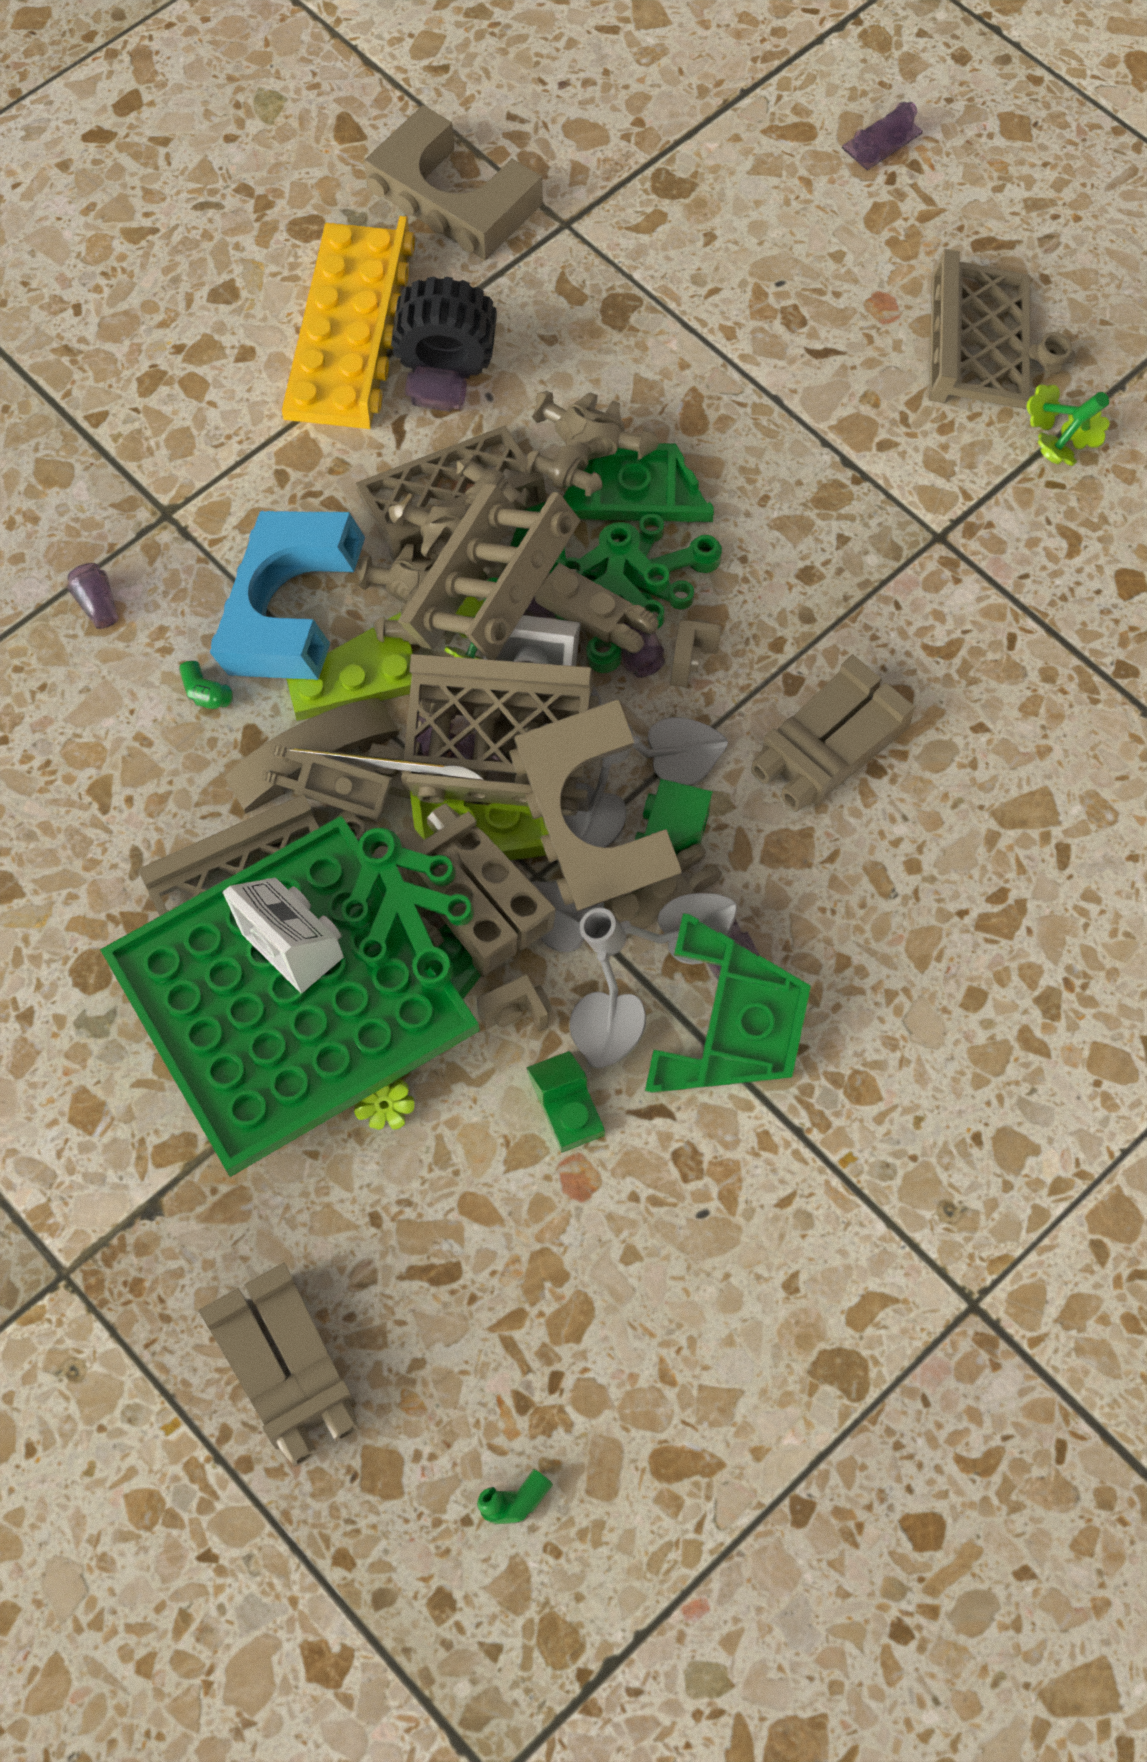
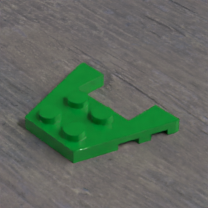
[644,913,811,1093]

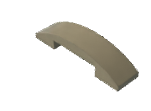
[225,698,400,814]

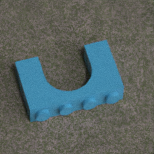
[210,511,366,680]

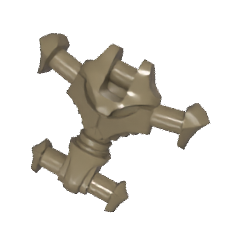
[525,391,659,496]
[388,453,530,581]
[355,544,487,645]

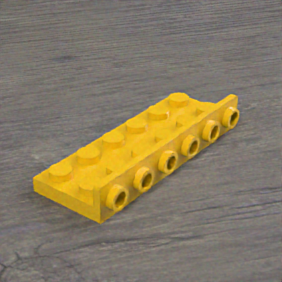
[282,216,415,429]

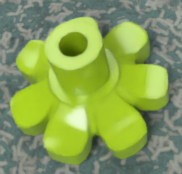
[354,1079,415,1130]

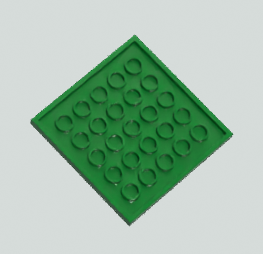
[100,815,480,1177]

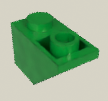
[634,779,713,855]

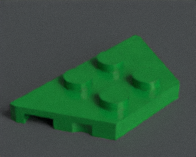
[563,443,714,522]

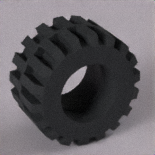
[391,276,497,381]

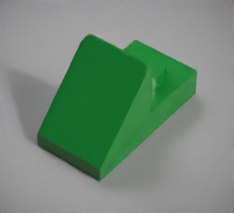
[526,1051,605,1153]

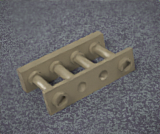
[398,484,580,660]
[407,686,600,816]

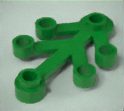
[575,514,722,615]
[554,522,670,673]
[341,828,474,989]

